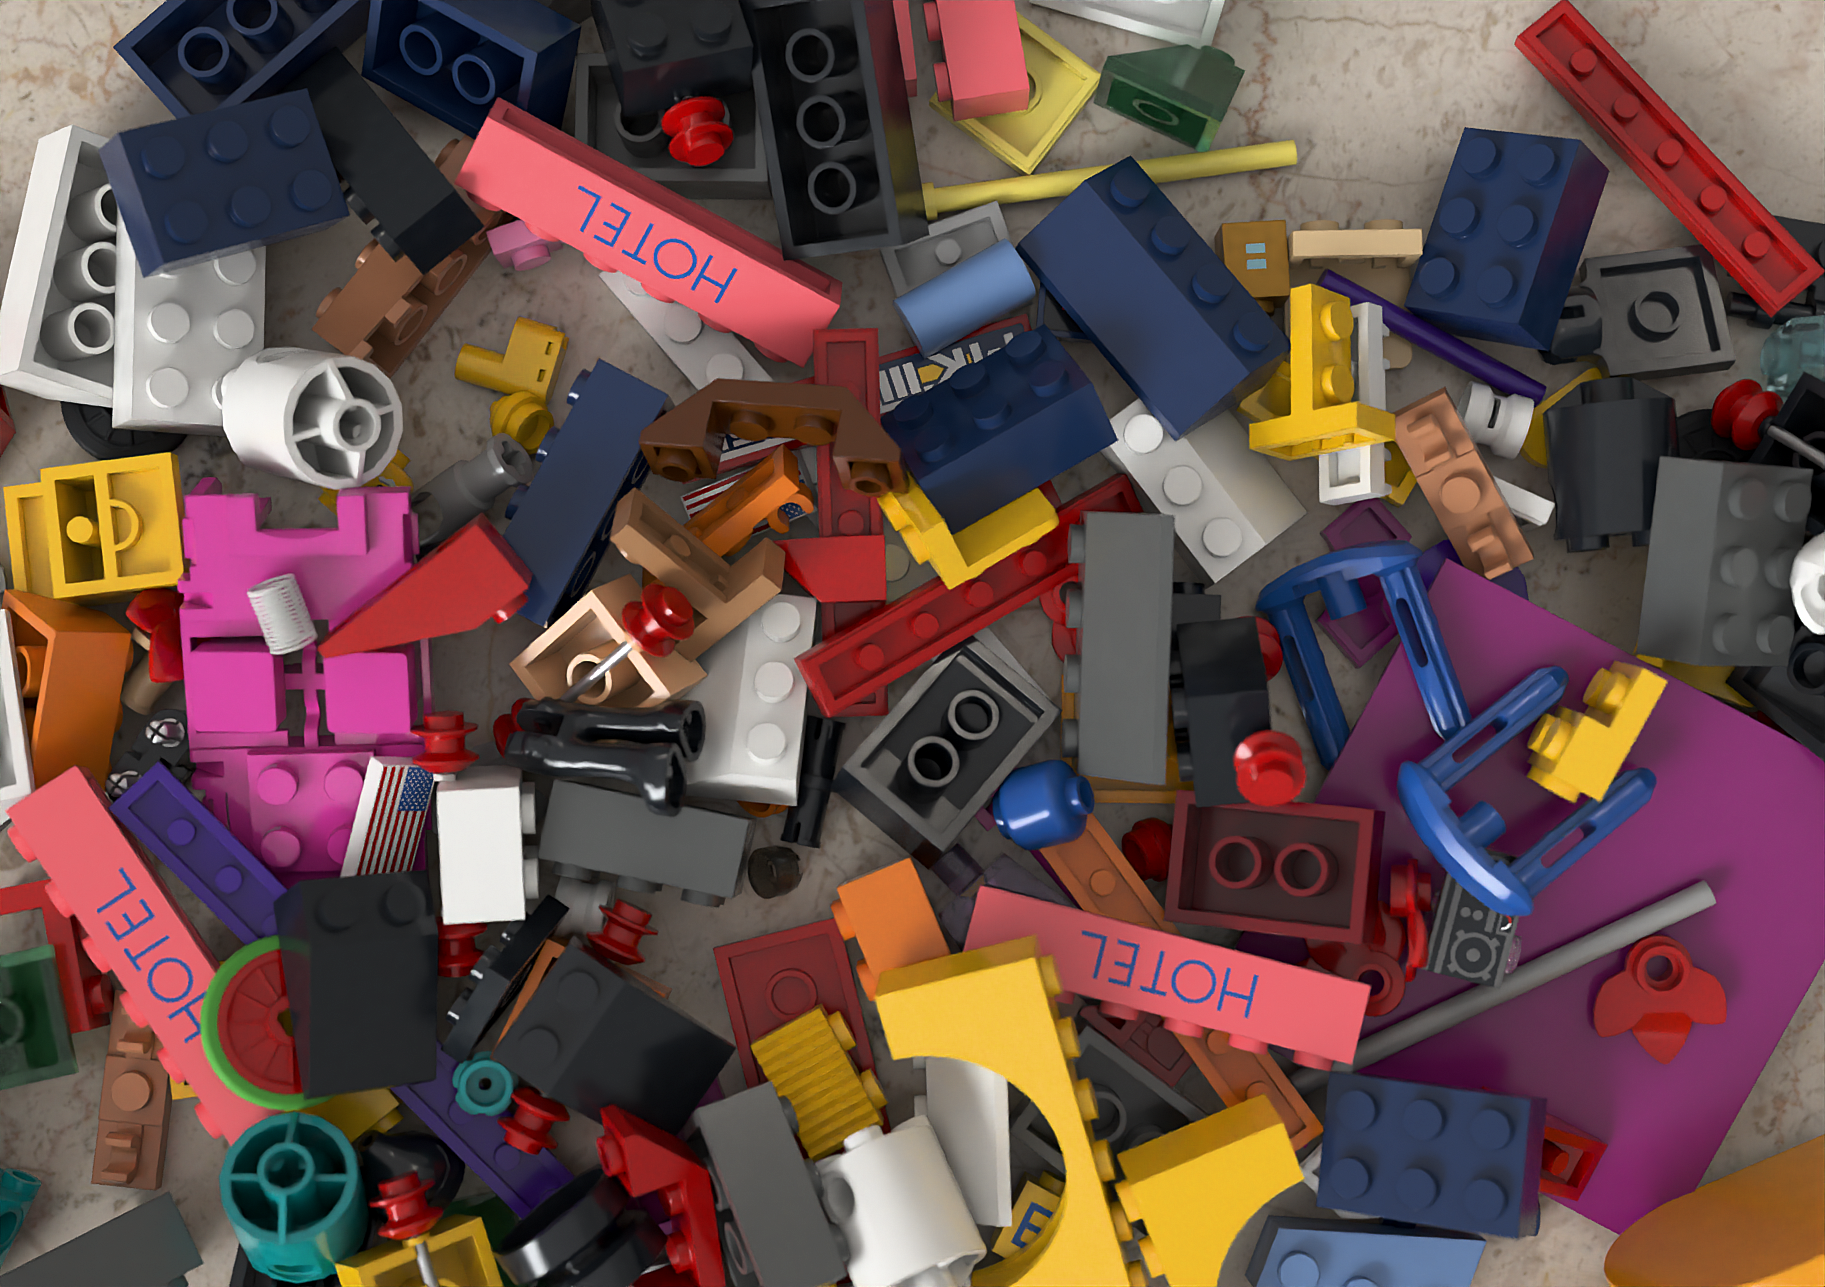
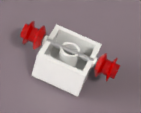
[411,711,540,977]

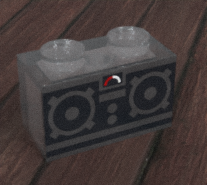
[1421,845,1535,989]

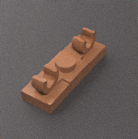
[1392,387,1534,580]
[91,989,172,1191]

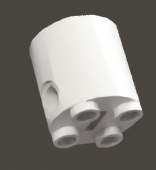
[221,346,403,490]
[814,1115,987,1287]

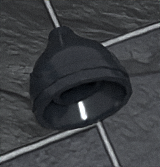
[357,1130,465,1224]

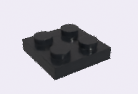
[440,894,570,1064]

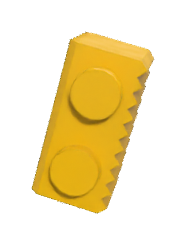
[750,1003,889,1163]

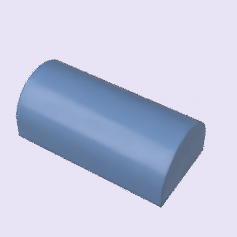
[892,238,1036,359]

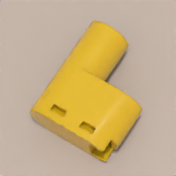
[455,317,569,405]

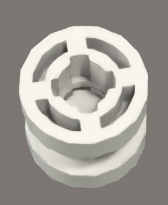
[1457,381,1534,460]

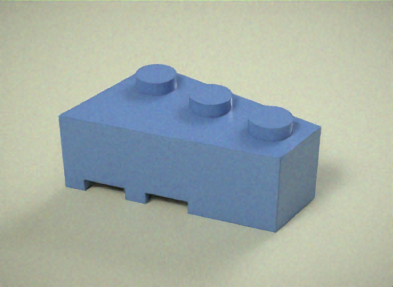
[1245,1215,1487,1287]

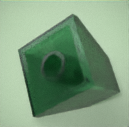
[1093,44,1245,152]

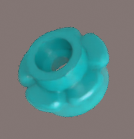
[452,1051,518,1116]

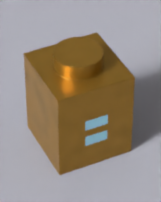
[1214,220,1290,317]

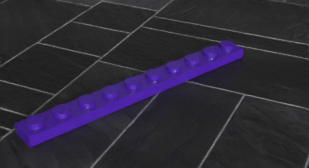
[108,761,576,1219]

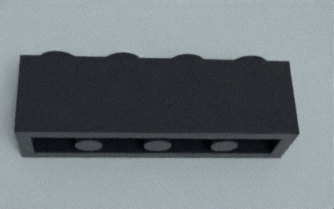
[276,46,485,275]

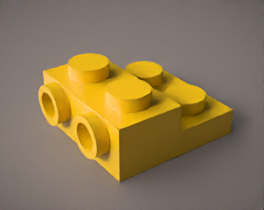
[1526,661,1668,803]

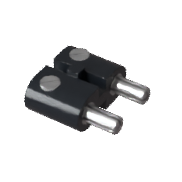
[106,709,196,803]

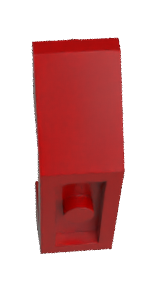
[596,1104,726,1287]

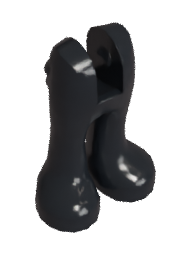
[504,696,706,817]

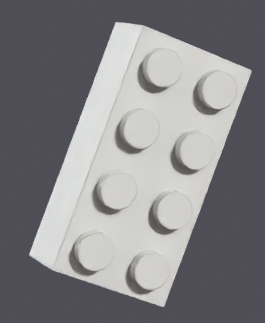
[112,205,266,437]

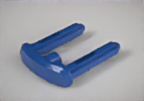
[1255,540,1472,771]
[1397,665,1657,916]

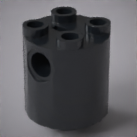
[1542,377,1681,553]

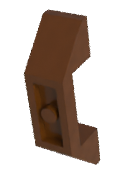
[639,378,910,497]

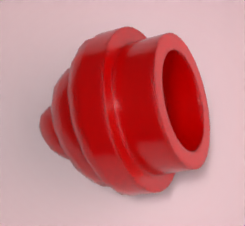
[1121,817,1173,882]

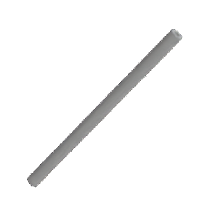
[1288,880,1716,1097]

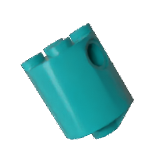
[219,1112,370,1283]

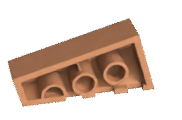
[312,134,518,379]

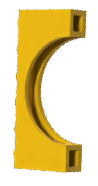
[875,934,1150,1287]
[1114,1093,1304,1287]

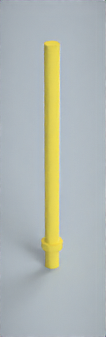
[921,140,1297,221]

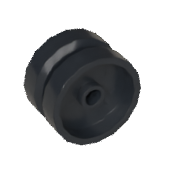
[494,1163,668,1287]

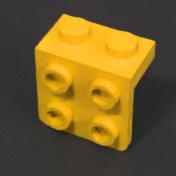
[876,471,1059,590]

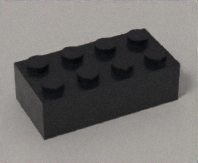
[739,0,929,261]

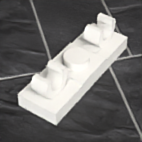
[1319,302,1392,506]

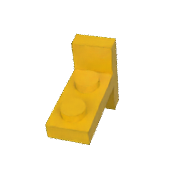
[1249,283,1396,461]

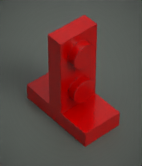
[0,879,114,1035]

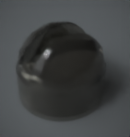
[747,845,803,899]

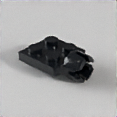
[1537,244,1736,381]

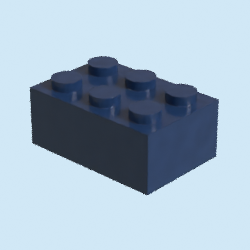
[361,0,582,140]
[98,88,350,278]
[1404,127,1609,351]
[881,323,1119,535]
[1316,1071,1547,1240]

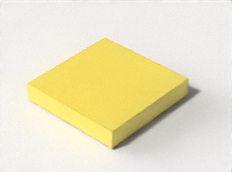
[929,11,1105,176]

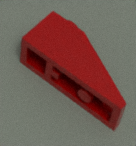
[317,512,533,659]

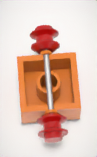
[490,898,672,1155]

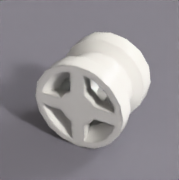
[555,876,616,942]

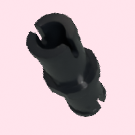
[780,715,846,849]

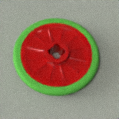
[200,934,335,1110]

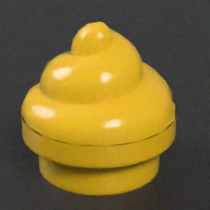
[489,391,554,455]

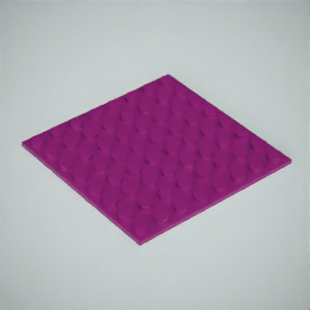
[1233,558,1825,1235]

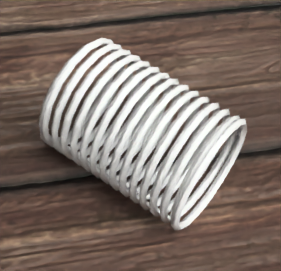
[247,574,318,655]

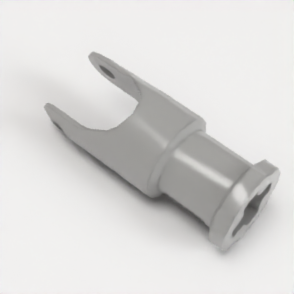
[411,433,533,548]

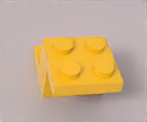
[3,452,190,607]

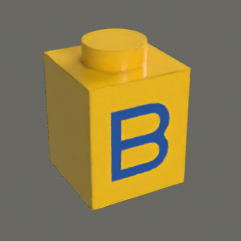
[990,1170,1066,1258]

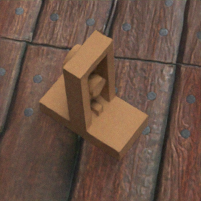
[610,487,786,662]

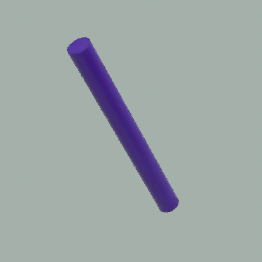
[1316,268,1546,408]

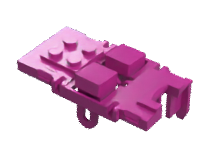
[177,477,435,889]

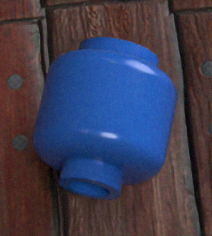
[993,760,1094,850]

